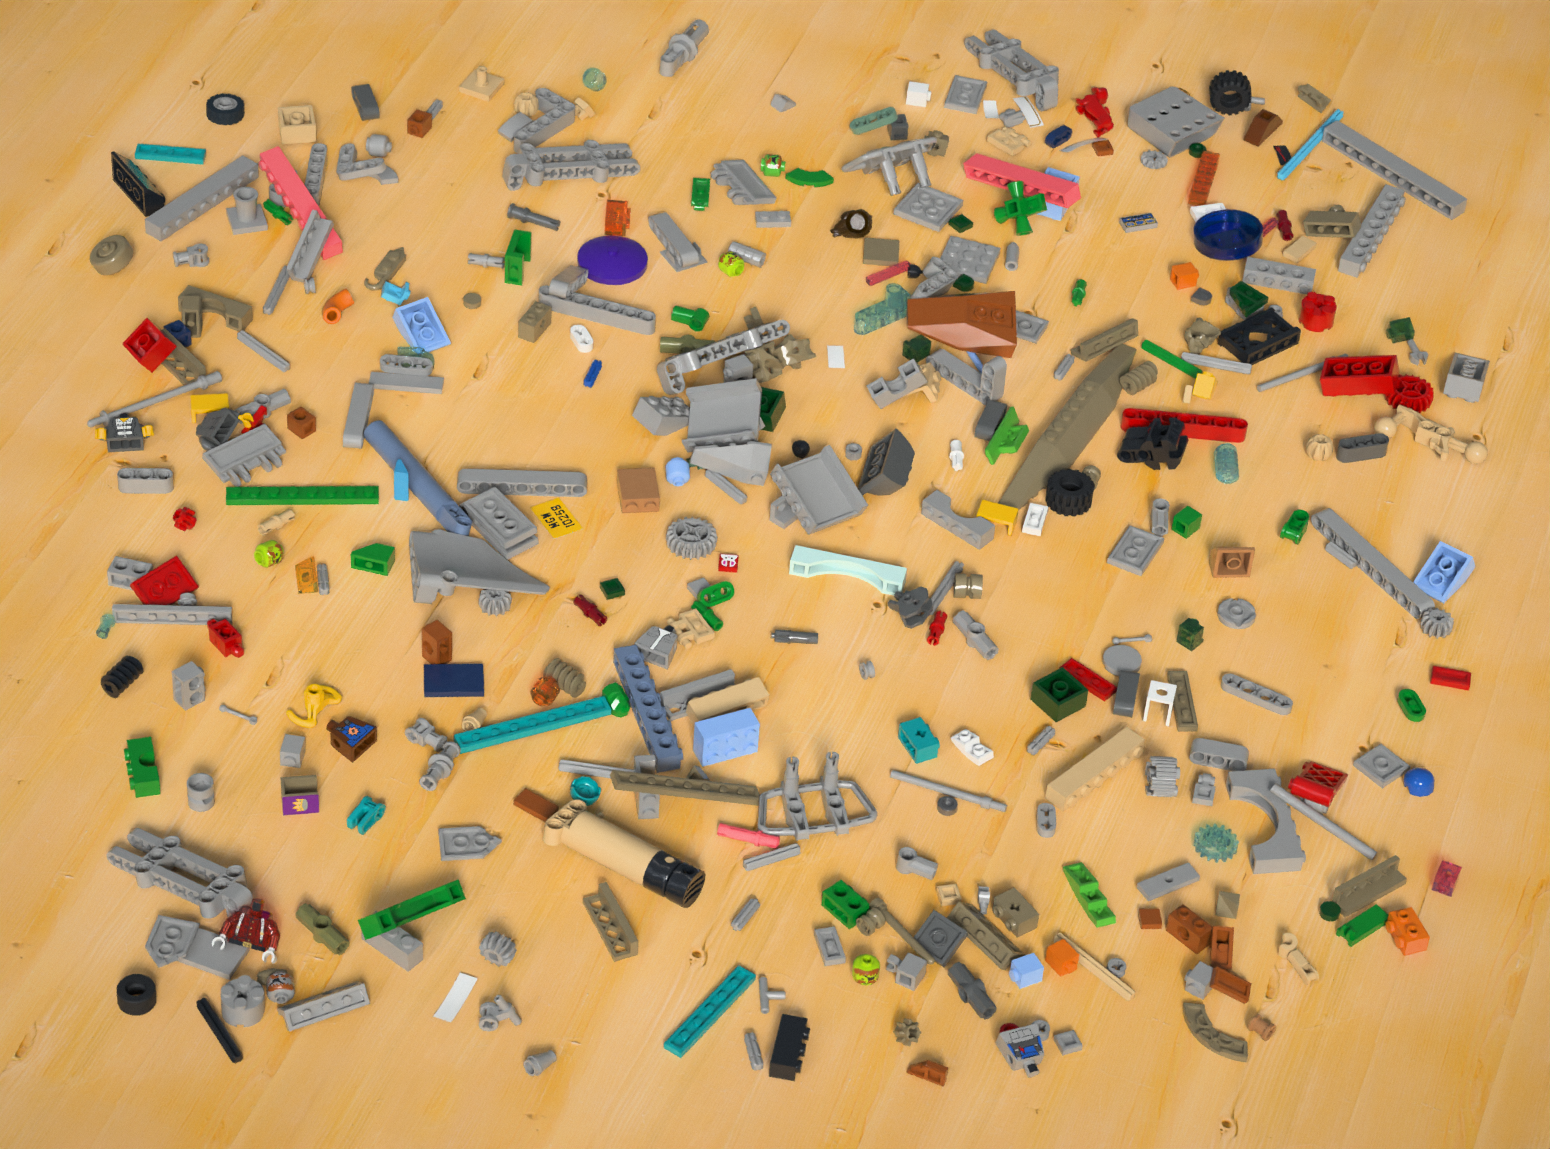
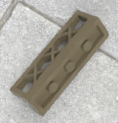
[1071,318,1138,362]
[161,329,206,385]
[1332,855,1407,917]
[583,882,638,962]
[947,901,1026,970]

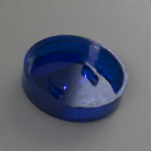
[1194,209,1263,261]

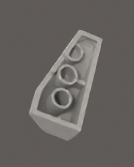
[690,441,772,486]

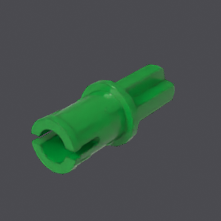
[263,199,293,225]
[1071,279,1087,307]
[691,601,724,631]

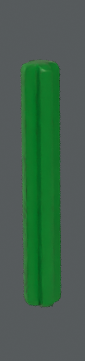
[1141,340,1203,379]

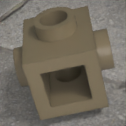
[924,130,949,157]

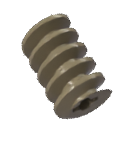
[1120,361,1158,395]
[543,658,586,698]

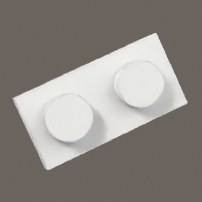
[1190,203,1228,223]
[1022,503,1048,536]

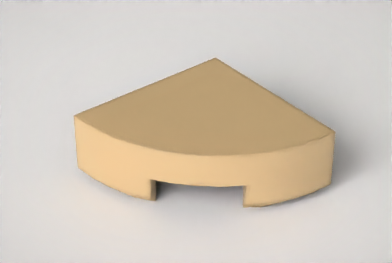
[1183,385,1193,404]

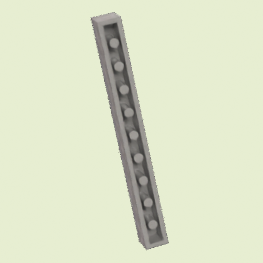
[1322,120,1467,220]

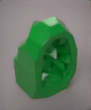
[602,682,631,718]

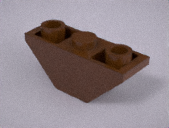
[1244,109,1283,147]

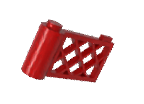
[1288,761,1348,807]

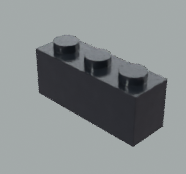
[769,1014,810,1081]

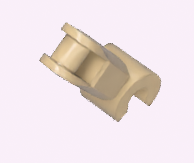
[1278,933,1319,985]

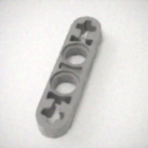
[1221,674,1293,715]

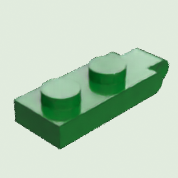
[691,178,710,211]

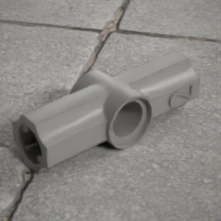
[234,389,291,424]
[953,610,999,660]

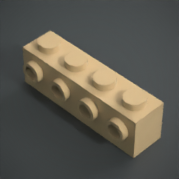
[686,677,770,726]

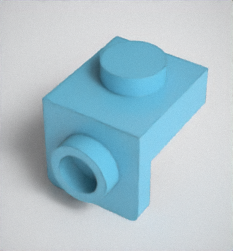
[381,281,411,305]

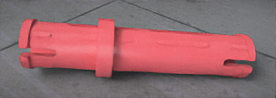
[717,823,780,849]

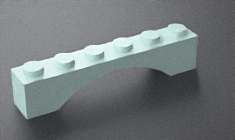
[789,545,907,596]

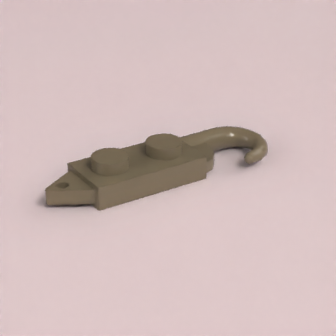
[364,247,406,290]

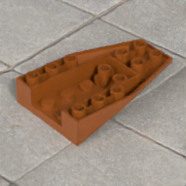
[907,291,1017,358]

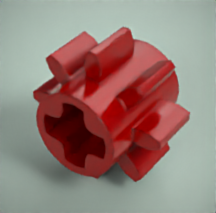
[173,507,197,532]

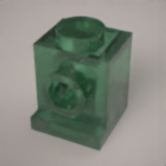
[1386,317,1415,343]
[902,335,931,363]
[1176,618,1204,651]

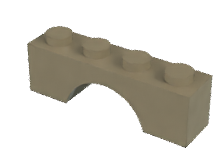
[178,285,253,332]

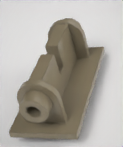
[1298,84,1331,113]

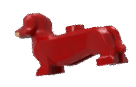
[1076,86,1114,138]

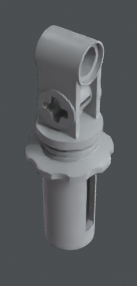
[659,19,709,77]

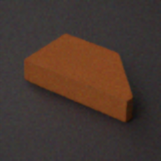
[907,1060,948,1087]

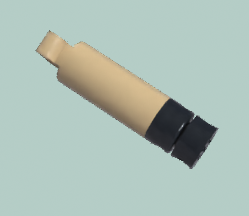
[543,800,706,908]

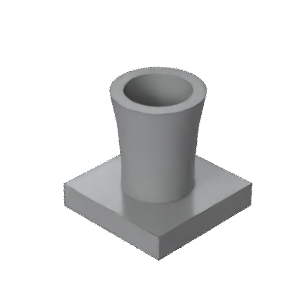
[226,187,268,235]

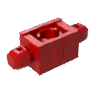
[207,619,244,658]

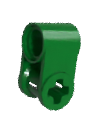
[1280,510,1309,545]

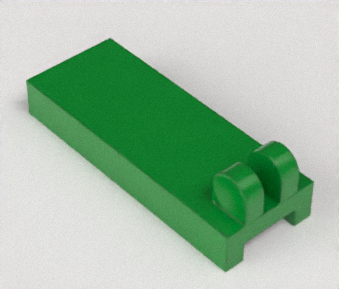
[1336,904,1389,947]

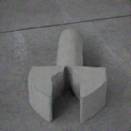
[1408,339,1428,365]

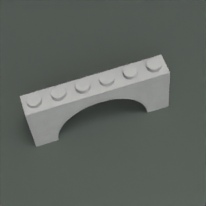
[1225,769,1306,874]

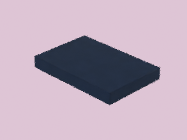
[424,664,484,697]

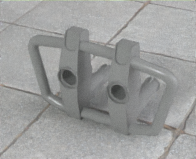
[841,137,937,196]
[758,752,878,841]

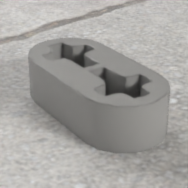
[1036,803,1056,838]

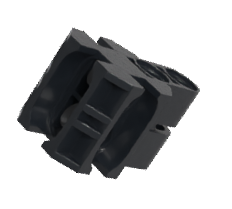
[1117,418,1189,470]

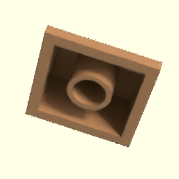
[1209,547,1255,578]

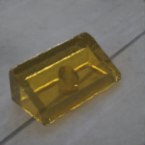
[295,556,318,594]

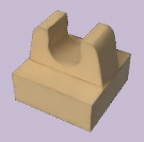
[574,97,595,120]

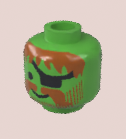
[761,154,785,177]

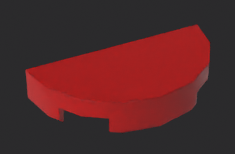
[241,405,267,434]

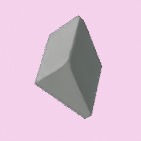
[770,94,796,112]

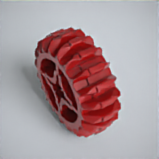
[1385,374,1434,413]

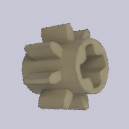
[893,1018,921,1046]

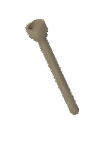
[869,898,935,965]

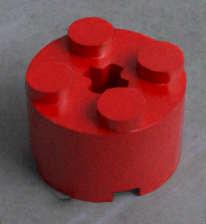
[1298,292,1337,332]

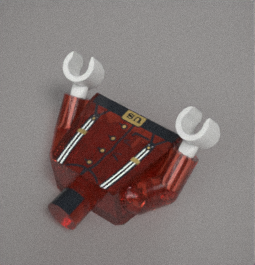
[212,898,280,964]

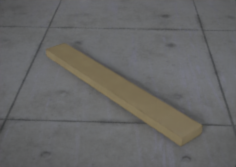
[610,770,760,806]

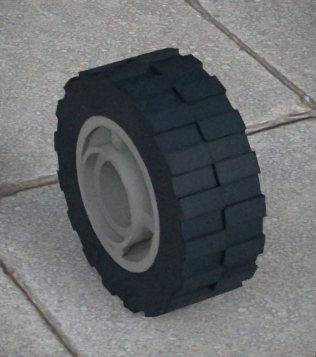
[206,93,244,125]

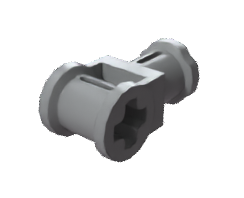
[173,244,209,267]
[405,718,447,752]

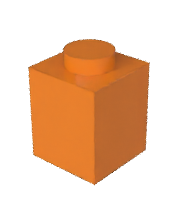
[1170,262,1199,290]
[1045,939,1079,977]

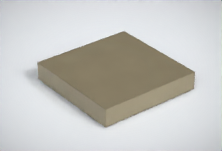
[863,238,899,267]

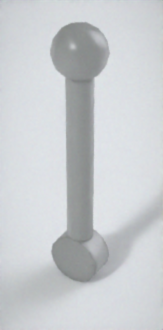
[1112,634,1152,645]
[219,705,257,725]

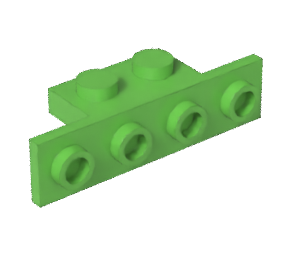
[985,407,1029,465]

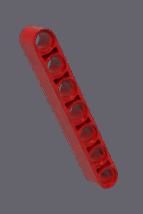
[1120,408,1248,443]

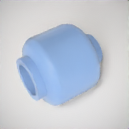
[665,457,690,487]

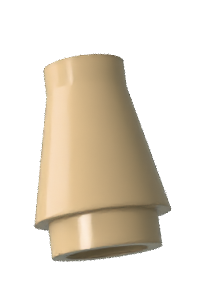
[462,708,487,732]

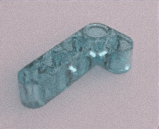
[854,283,911,335]

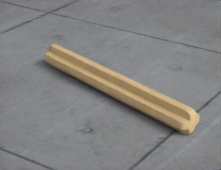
[1053,933,1136,1001]

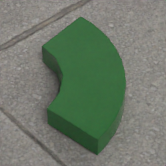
[786,168,834,187]

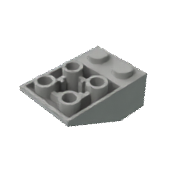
[632,396,690,436]

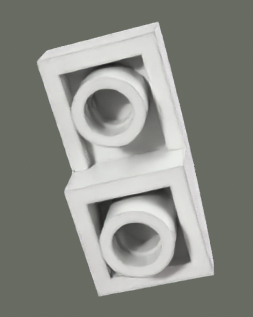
[951,729,994,766]

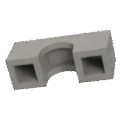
[867,358,928,409]

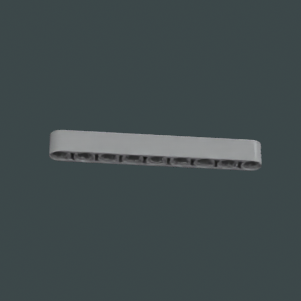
[1311,508,1435,619]

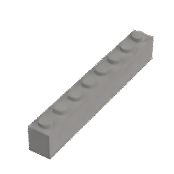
[145,155,258,241]

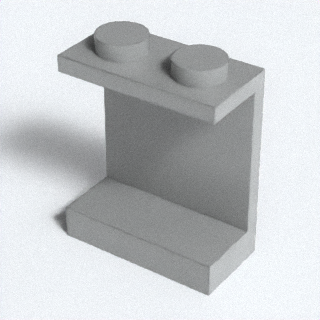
[634,755,660,820]

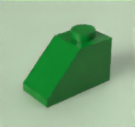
[351,543,395,576]

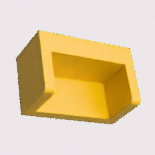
[190,393,229,423]
[976,500,1019,536]

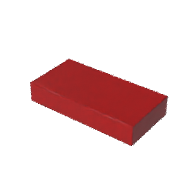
[1430,666,1471,691]

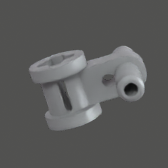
[479,995,522,1031]

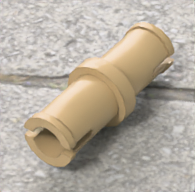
[258,509,295,536]

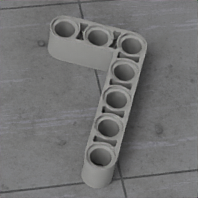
[514,88,575,153]
[269,143,327,207]
[926,349,1007,405]

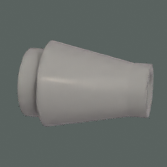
[524,1050,557,1076]

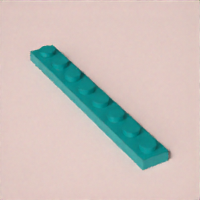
[454,696,611,754]

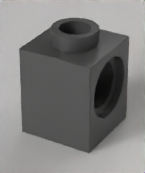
[887,114,908,140]

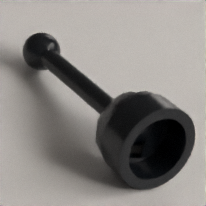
[907,264,923,279]

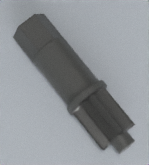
[771,630,818,644]

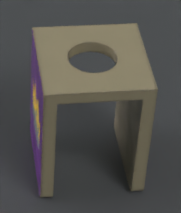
[281,775,319,815]

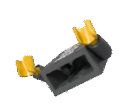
[196,408,254,451]
[95,413,154,453]

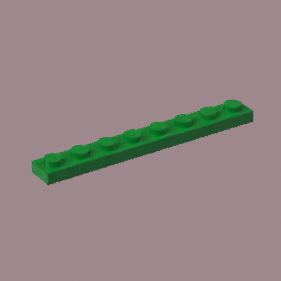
[226,486,379,505]

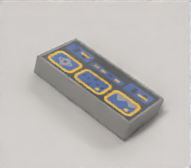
[1119,213,1158,233]

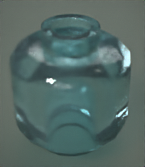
[582,68,607,91]

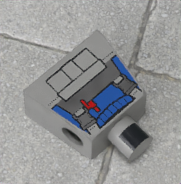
[995,1023,1044,1078]

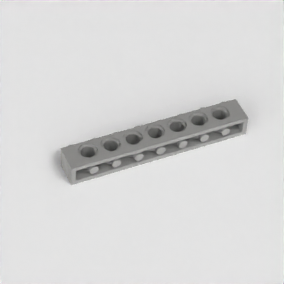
[1338,184,1406,278]

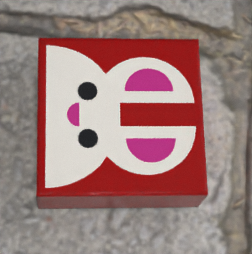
[718,553,739,573]

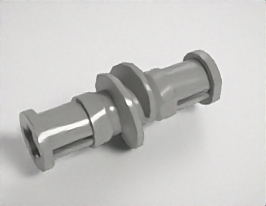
[419,742,461,791]

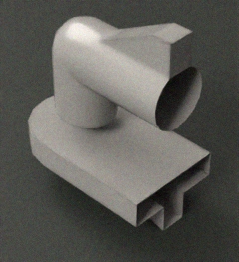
[999,109,1025,128]

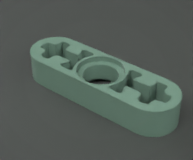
[850,107,898,135]

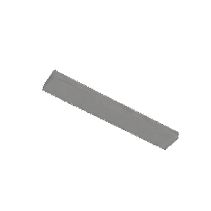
[112,604,232,625]

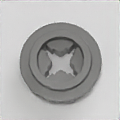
[1141,150,1168,169]

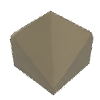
[1216,891,1240,919]

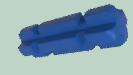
[583,360,602,388]

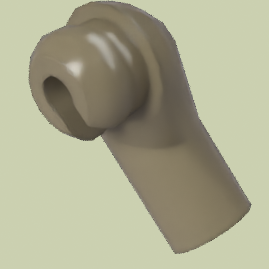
[256,968,287,986]

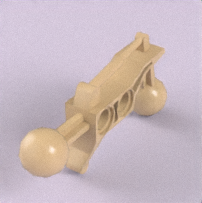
[1374,405,1488,464]

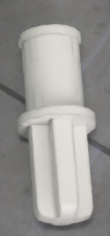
[949,440,964,471]

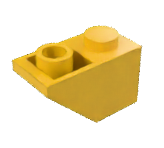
[1192,371,1218,400]

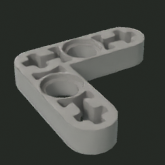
[336,143,386,181]

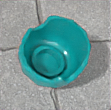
[570,776,601,806]

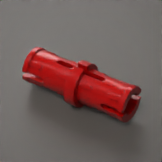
[927,611,947,646]

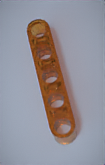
[1188,150,1220,206]

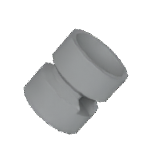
[187,773,214,812]

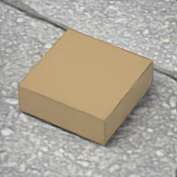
[936,884,962,906]

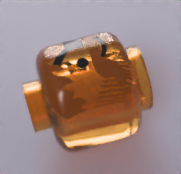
[530,677,560,706]

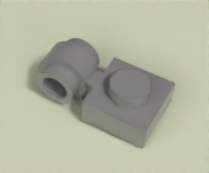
[1192,773,1216,806]

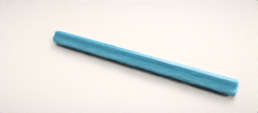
[1277,109,1344,180]

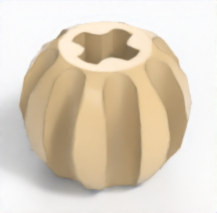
[514,92,539,117]
[1306,434,1334,461]

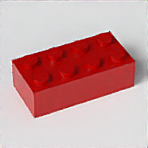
[1320,355,1400,397]

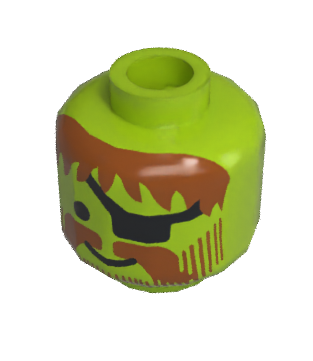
[718,251,744,277]
[254,540,284,568]
[852,954,880,986]

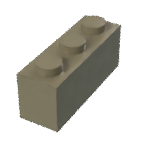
[1303,211,1361,238]

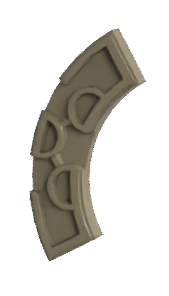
[1183,1003,1248,1063]

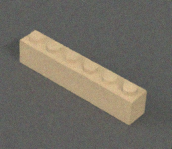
[1045,727,1145,812]

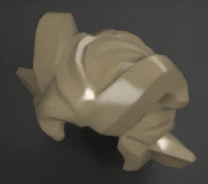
[1184,318,1221,354]

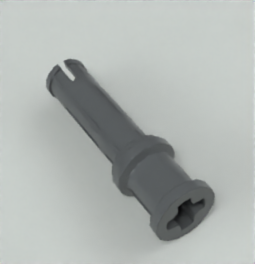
[507,203,560,231]

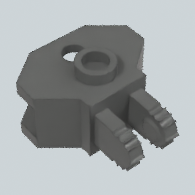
[888,587,933,629]

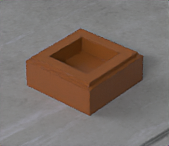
[1092,140,1114,157]
[1138,909,1162,929]

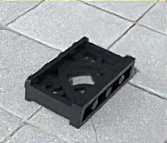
[1218,308,1301,365]

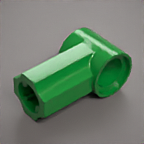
[671,305,710,332]

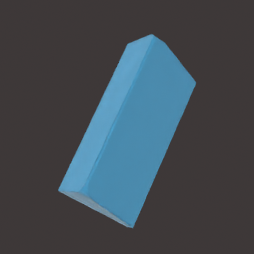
[394,459,409,501]

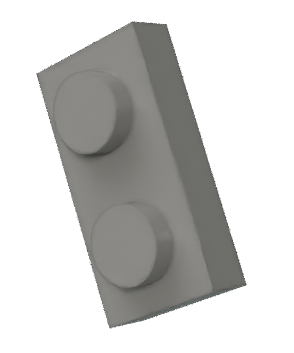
[755,211,791,228]
[814,926,846,966]

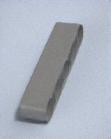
[648,212,699,268]
[549,265,588,298]
[343,382,374,449]

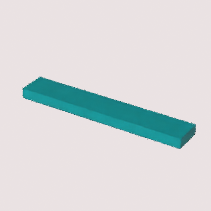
[664,965,756,1058]

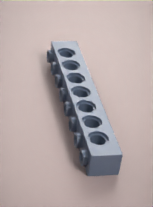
[613,645,683,773]

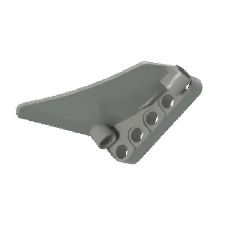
[409,529,550,604]

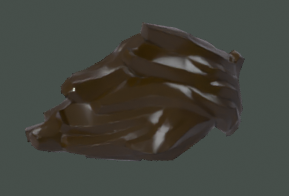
[830,209,872,239]

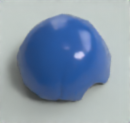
[1404,767,1435,797]

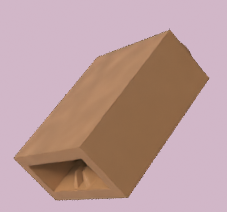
[617,468,660,514]

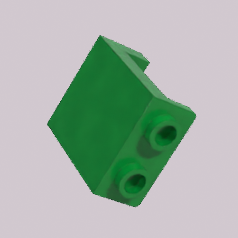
[505,229,532,286]

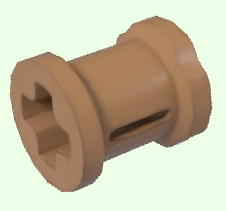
[1248,1014,1276,1041]

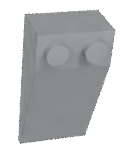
[1443,353,1490,403]

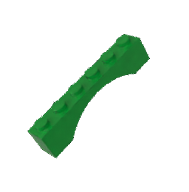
[358,880,466,940]

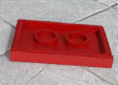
[130,555,199,605]

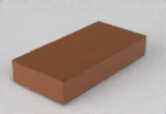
[513,788,559,822]
[1210,966,1252,1004]

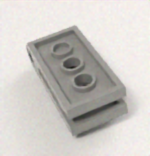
[459,487,539,560]

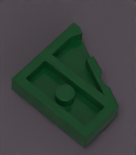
[1229,281,1269,317]

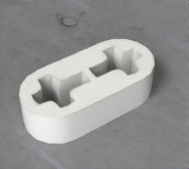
[570,325,593,353]

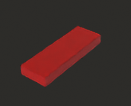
[1059,658,1117,702]

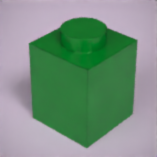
[1172,506,1202,539]

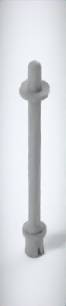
[87,371,222,427]

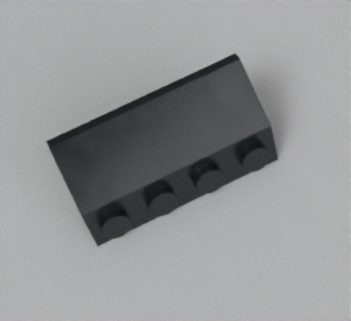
[111,151,165,217]

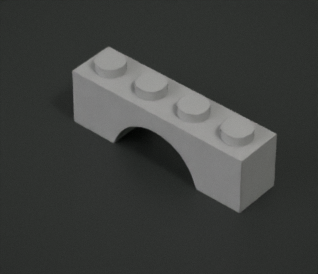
[921,490,995,550]

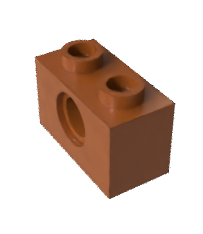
[422,620,452,664]
[1166,904,1213,954]

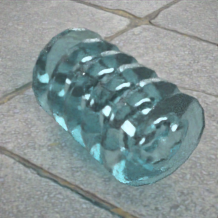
[1214,443,1239,484]

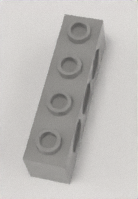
[1243,257,1316,295]

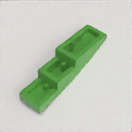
[1063,862,1116,928]

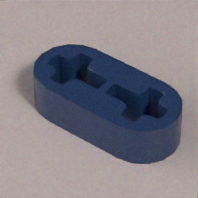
[1045,125,1072,149]

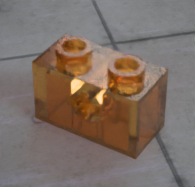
[605,200,631,236]

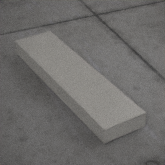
[369,372,444,394]

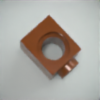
[407,109,432,138]
[287,407,316,439]

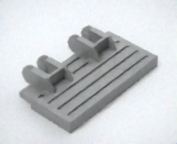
[711,160,776,205]
[202,424,286,487]

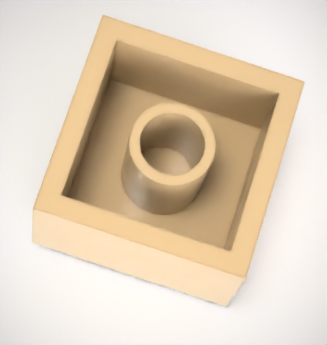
[278,105,316,144]

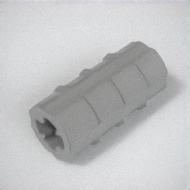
[728,241,766,268]

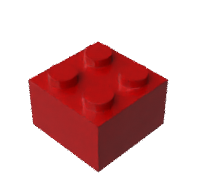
[122,318,177,373]

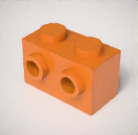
[1385,907,1430,956]

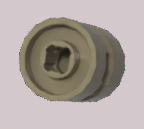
[954,573,983,599]

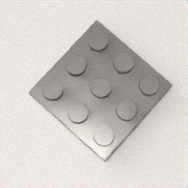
[894,183,963,232]
[940,236,1001,284]

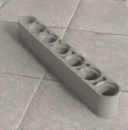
[538,285,656,335]
[457,469,587,497]

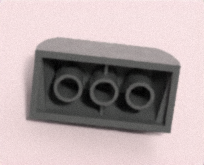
[858,429,915,496]

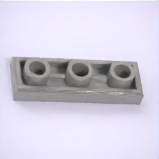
[1137,862,1200,901]

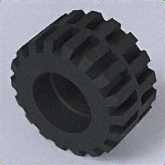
[1209,70,1252,115]
[1045,469,1094,517]

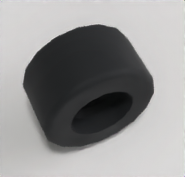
[117,974,156,1016]

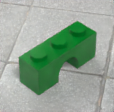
[124,737,160,798]

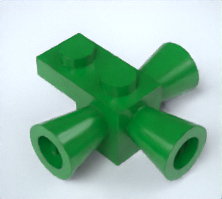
[994,181,1047,236]

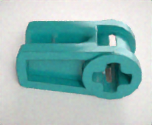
[347,796,386,835]

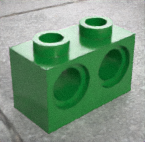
[821,880,869,930]

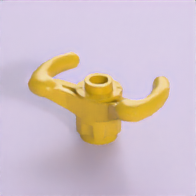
[286,684,342,728]

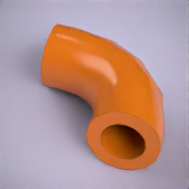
[322,288,354,324]

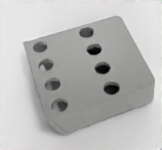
[1128,86,1225,157]

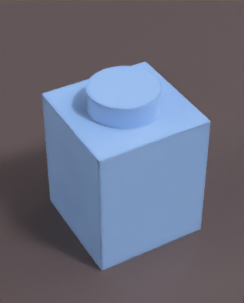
[1009,953,1044,989]

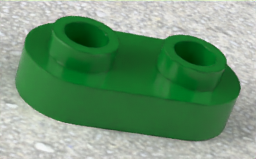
[697,581,734,607]
[1397,689,1426,722]

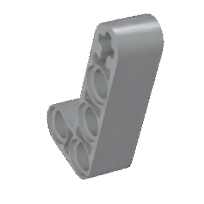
[910,257,958,299]

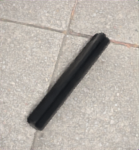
[196,998,243,1063]

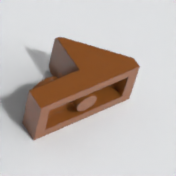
[1209,926,1234,970]

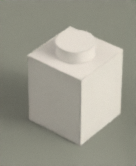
[906,81,932,107]

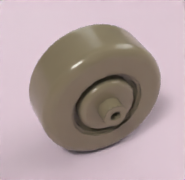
[90,235,133,275]

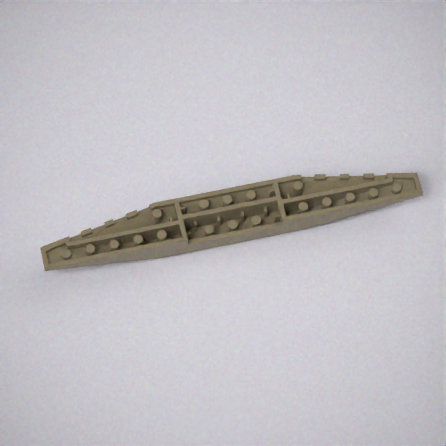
[998,344,1137,511]

